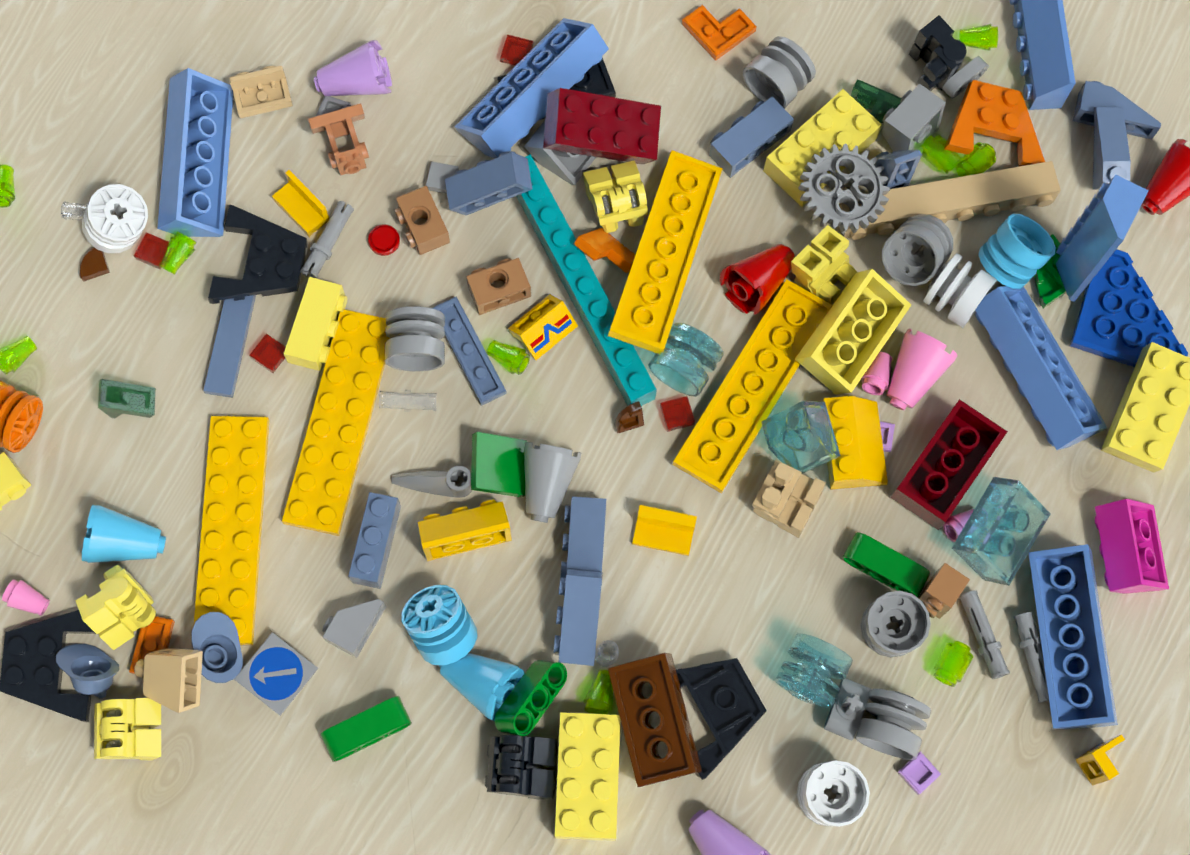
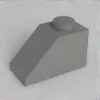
[322,599,386,658]

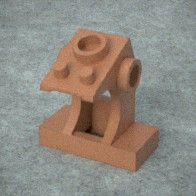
[308,103,369,175]

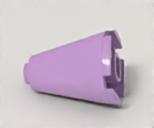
[314,40,392,96]
[689,810,771,855]

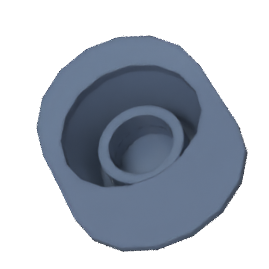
[191,612,243,683]
[56,644,119,699]

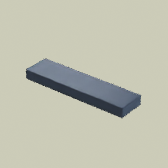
[203,295,256,398]
[432,296,507,406]

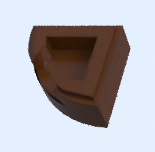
[80,247,110,282]
[614,401,644,433]

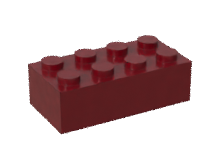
[543,88,661,164]
[891,399,1008,530]

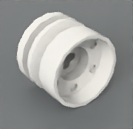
[82,184,148,253]
[923,253,997,328]
[797,760,870,827]

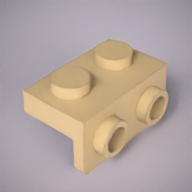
[229,66,293,119]

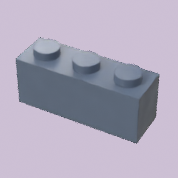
[709,96,794,178]
[445,151,532,216]
[348,492,401,589]
[561,497,606,578]
[553,569,603,666]

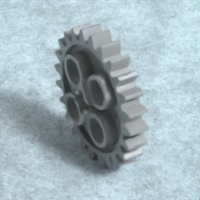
[799,144,890,234]

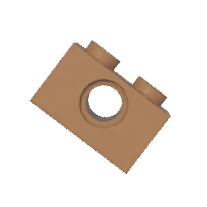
[394,185,450,255]
[466,258,531,315]
[918,563,970,619]

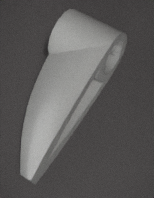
[392,466,472,498]

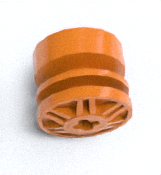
[0,381,43,453]

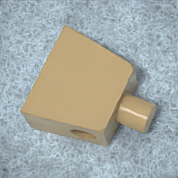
[134,648,203,713]

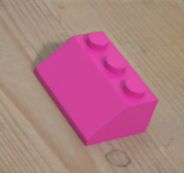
[1095,499,1169,594]

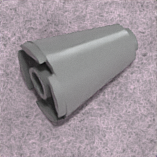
[524,442,581,523]

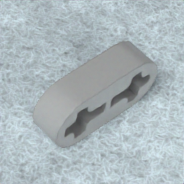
[942,56,989,99]

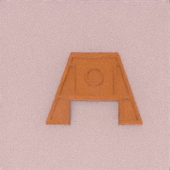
[944,80,1045,167]

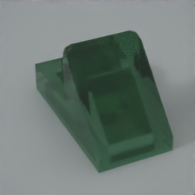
[851,79,902,123]
[98,379,156,419]

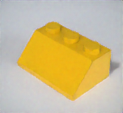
[820,396,888,490]
[418,500,512,561]

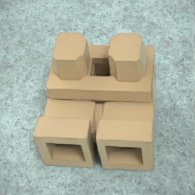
[752,460,826,538]

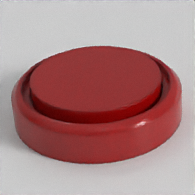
[368,224,400,256]

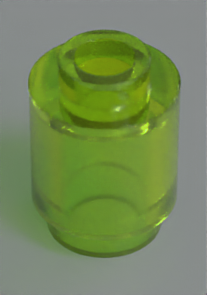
[920,134,962,174]
[955,142,996,177]
[933,641,974,687]

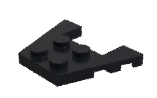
[208,205,308,304]
[0,610,96,722]
[650,658,767,780]

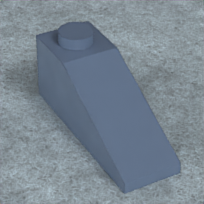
[1073,81,1161,140]
[1093,107,1131,190]
[874,150,922,189]

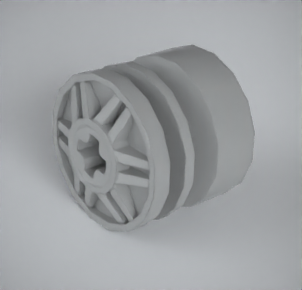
[743,36,816,109]
[882,214,953,286]
[385,306,445,371]
[861,591,931,658]
[855,689,931,760]

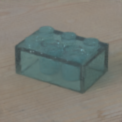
[952,477,1051,586]

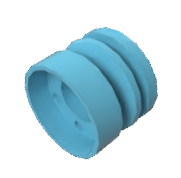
[978,214,1056,289]
[401,585,478,666]

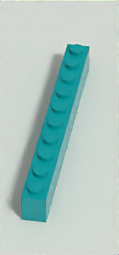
[516,154,657,406]

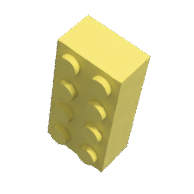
[763,89,882,207]
[795,269,911,395]
[1101,342,1190,473]
[555,712,620,841]

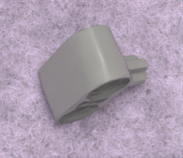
[824,677,871,741]

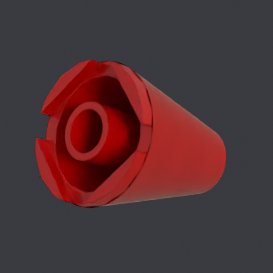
[1141,139,1190,215]
[720,244,795,315]

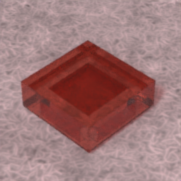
[500,35,533,66]
[134,232,173,270]
[249,333,286,373]
[660,396,695,432]

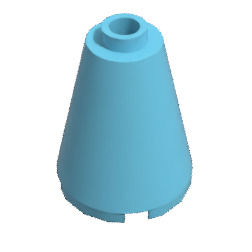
[81,505,166,563]
[439,653,524,721]

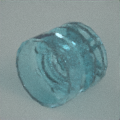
[648,323,724,397]
[775,633,853,708]

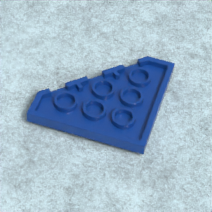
[1070,249,1188,367]

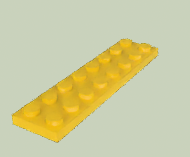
[608,150,723,355]
[673,279,833,494]
[282,310,390,536]
[193,416,270,645]

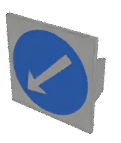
[234,632,318,716]

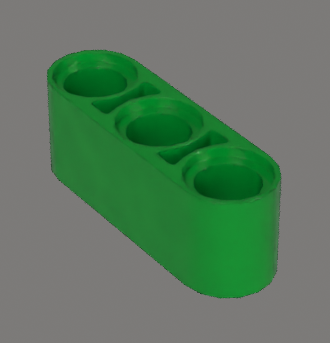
[842,532,931,598]
[495,660,567,736]
[320,696,412,762]

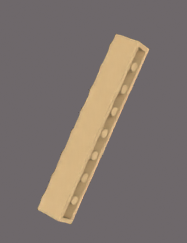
[839,161,1061,240]

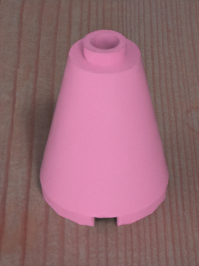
[887,329,958,411]

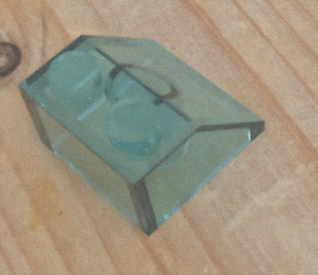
[761,401,840,474]

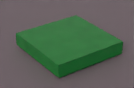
[471,432,527,498]

